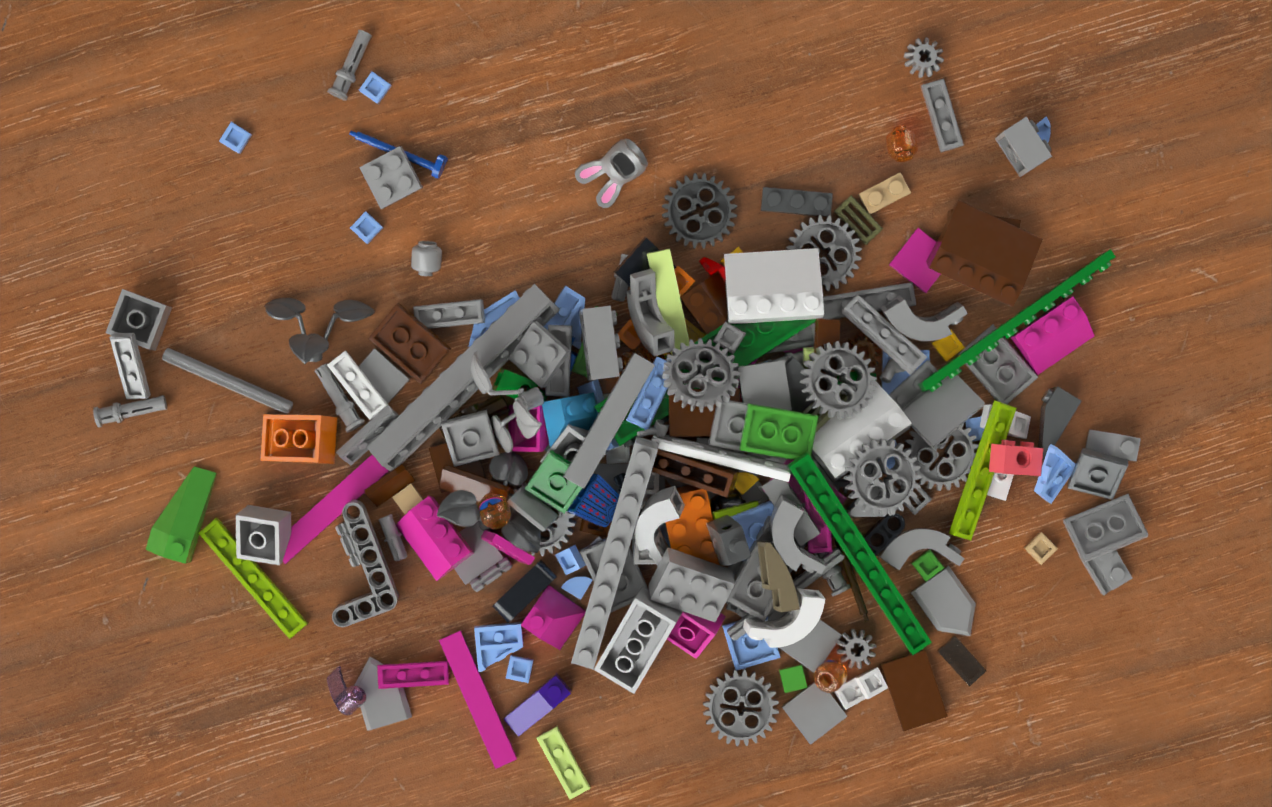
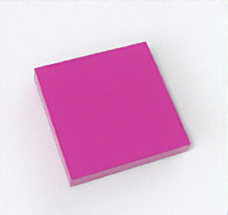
[889,228,941,293]
[481,530,535,565]

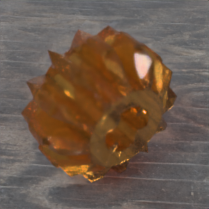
[846,333,882,368]

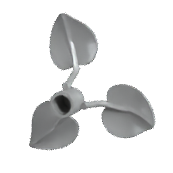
[471,352,544,453]

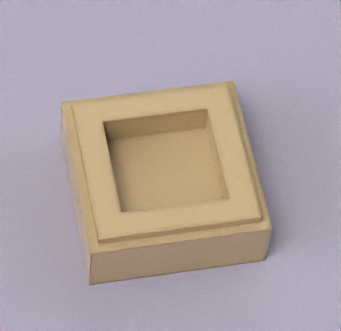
[392,483,424,515]
[1024,532,1058,565]

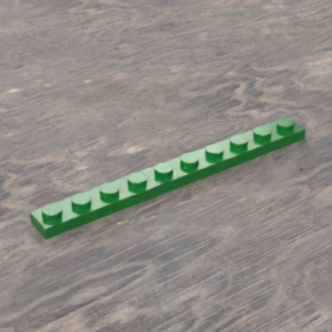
[917,249,1116,392]
[787,452,932,655]

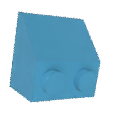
[542,392,598,447]

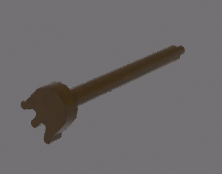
[831,533,869,622]

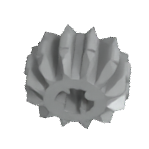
[904,38,944,78]
[836,629,876,669]

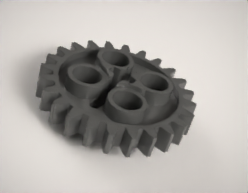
[662,173,737,249]

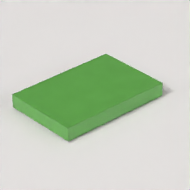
[739,403,819,460]

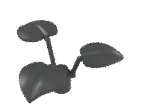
[264,298,375,364]
[437,451,541,553]

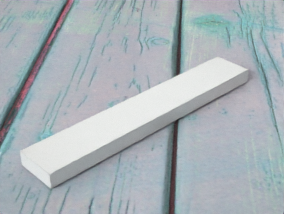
[651,435,791,482]

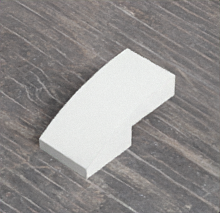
[980,404,1031,439]
[833,667,888,710]

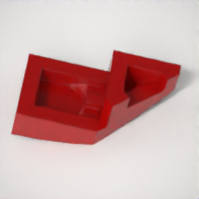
[699,257,726,283]

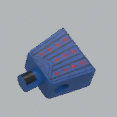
[567,474,619,527]

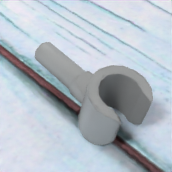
[637,419,669,437]

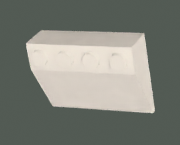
[724,248,824,324]
[812,375,912,483]

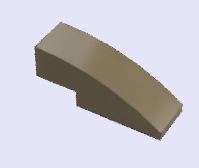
[757,540,800,612]

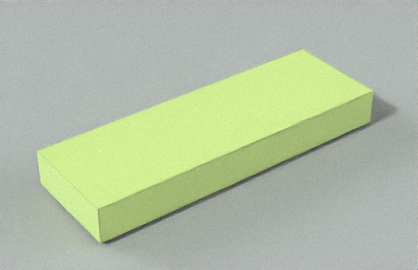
[536,726,591,800]

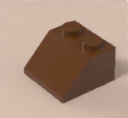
[680,272,728,335]

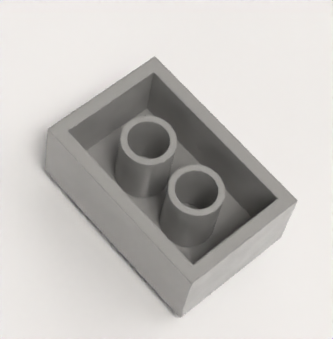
[579,306,623,381]
[648,547,735,622]

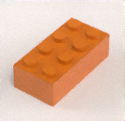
[665,485,723,566]

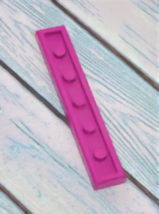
[283,455,389,564]
[439,630,517,769]

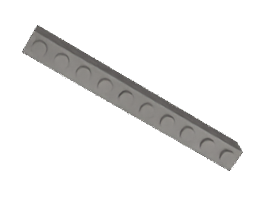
[367,284,560,472]
[571,436,659,670]

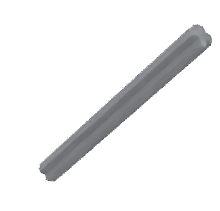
[162,348,293,414]
[727,548,844,641]

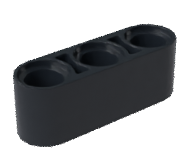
[863,513,905,556]
[492,560,557,623]

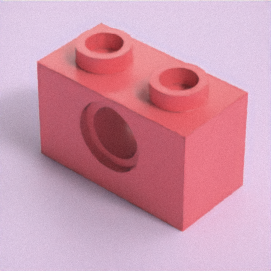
[989,440,1043,476]

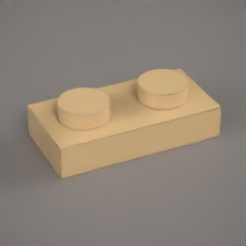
[858,172,911,215]

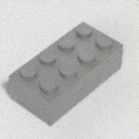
[594,586,683,694]

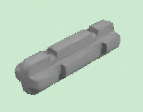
[335,522,361,567]
[470,557,512,592]

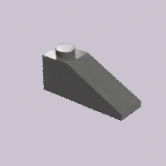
[1038,386,1081,461]

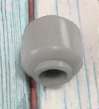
[411,241,442,276]

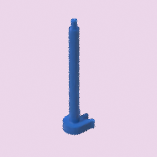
[349,131,448,179]

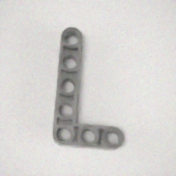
[332,500,399,627]

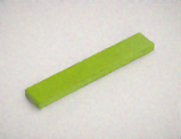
[949,400,1017,541]
[198,518,308,639]

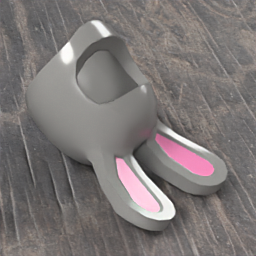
[574,139,648,208]

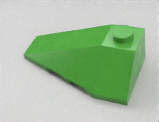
[146,466,217,564]

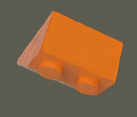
[260,414,337,464]

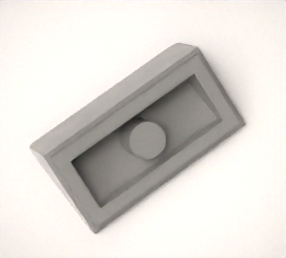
[507,486,558,532]

